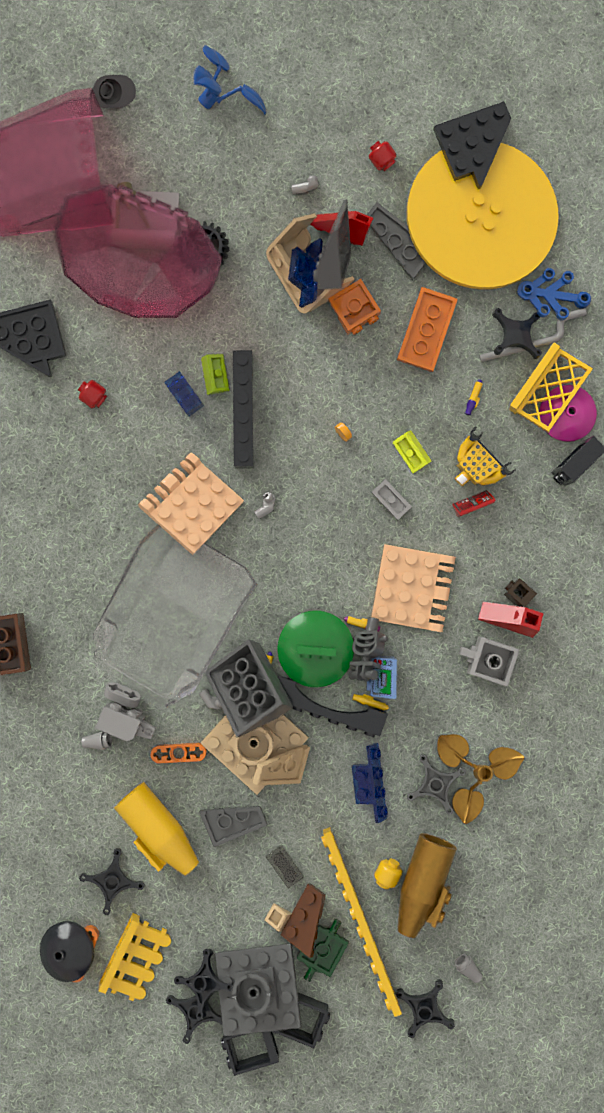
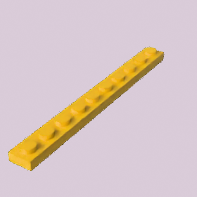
[321,827,402,1017]

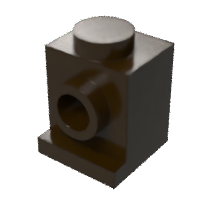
[504,578,537,607]

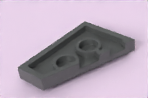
[199,806,267,847]

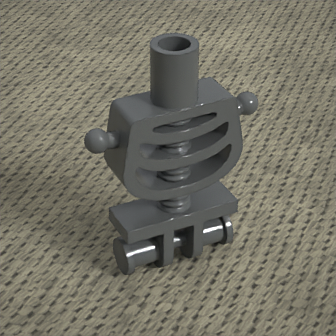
[349,617,388,681]

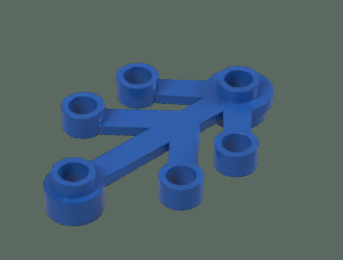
[517,268,591,321]

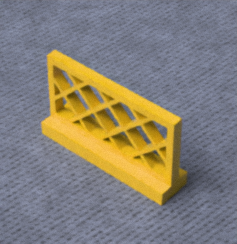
[509,343,593,433]

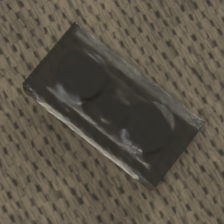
[266,844,304,889]

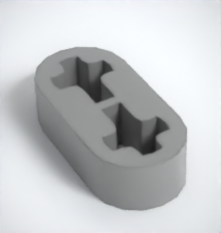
[104,682,141,708]

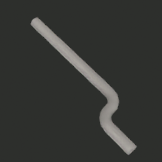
[479,308,587,362]

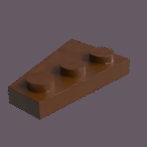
[280,884,326,958]

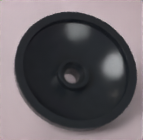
[40,921,94,982]

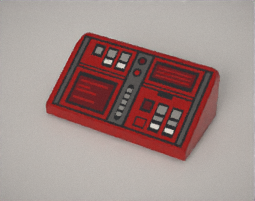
[453,490,495,517]

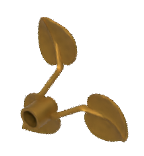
[437,734,525,824]

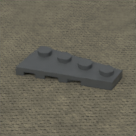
[367,202,426,281]

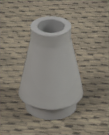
[82,731,112,750]
[455,954,482,983]

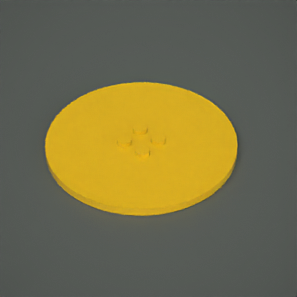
[406,143,558,289]

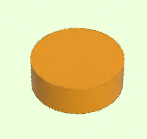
[334,422,352,442]

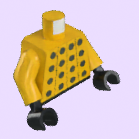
[455,427,516,487]

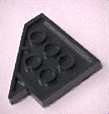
[433,101,511,189]
[0,299,66,377]

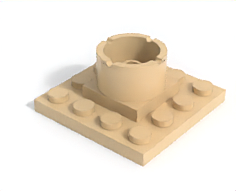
[201,714,309,795]

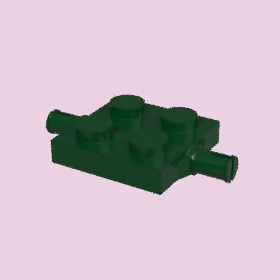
[297,919,349,982]

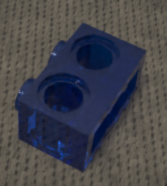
[164,371,204,417]

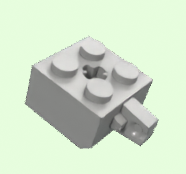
[458,636,520,687]
[95,702,156,741]

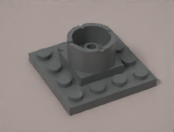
[215,943,302,1036]

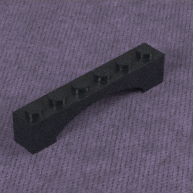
[233,350,254,469]
[278,674,388,738]

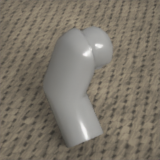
[291,175,319,195]
[254,492,275,519]
[199,688,222,709]

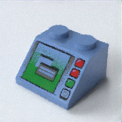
[366,656,397,699]

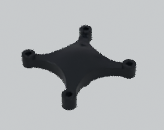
[492,308,542,359]
[79,848,144,915]
[174,949,234,1020]
[396,979,455,1038]
[166,995,223,1044]

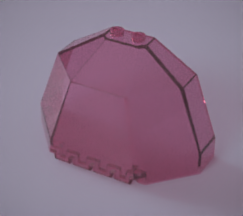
[54,183,222,318]

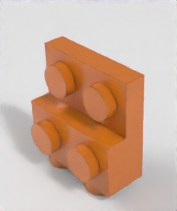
[328,279,381,335]

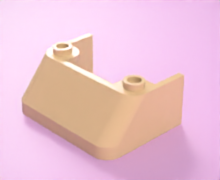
[266,213,355,313]

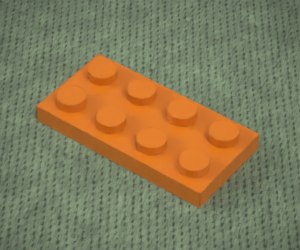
[397,287,458,372]

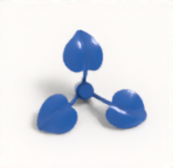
[194,45,266,115]

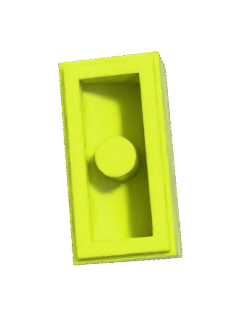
[392,430,432,474]

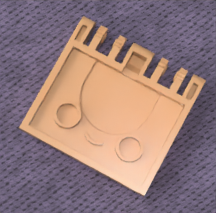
[138,453,244,555]
[371,544,456,632]

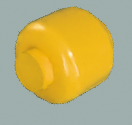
[374,858,403,889]

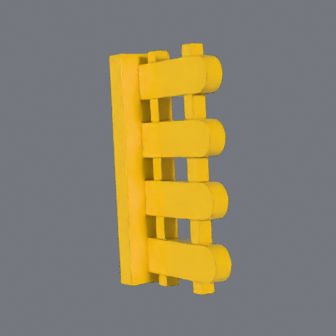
[98,913,171,1001]

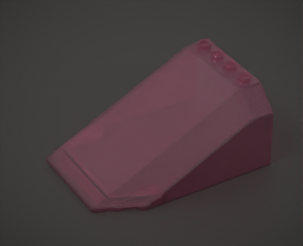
[0,88,115,237]

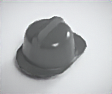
[92,75,136,108]

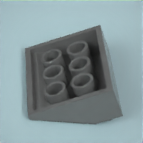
[314,200,351,289]
[205,639,293,737]

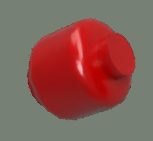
[368,141,397,171]
[78,380,107,409]

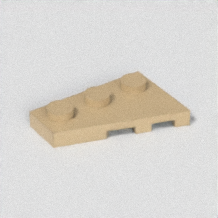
[253,745,310,786]

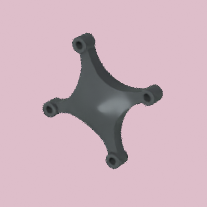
[407,754,466,815]

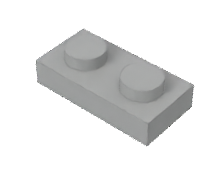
[371,479,412,520]

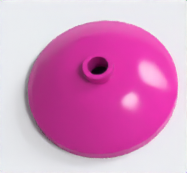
[539,385,597,442]

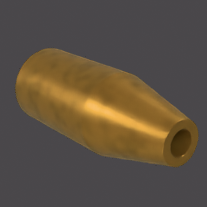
[397,833,457,938]

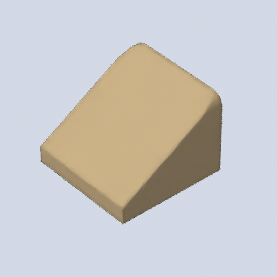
[265,903,292,932]

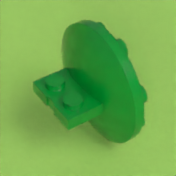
[277,610,354,687]

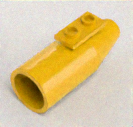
[114,781,199,876]

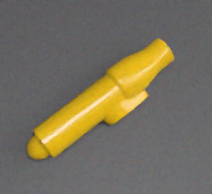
[352,694,389,711]

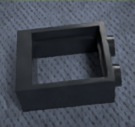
[551,436,604,486]
[271,992,330,1049]
[221,1031,279,1076]

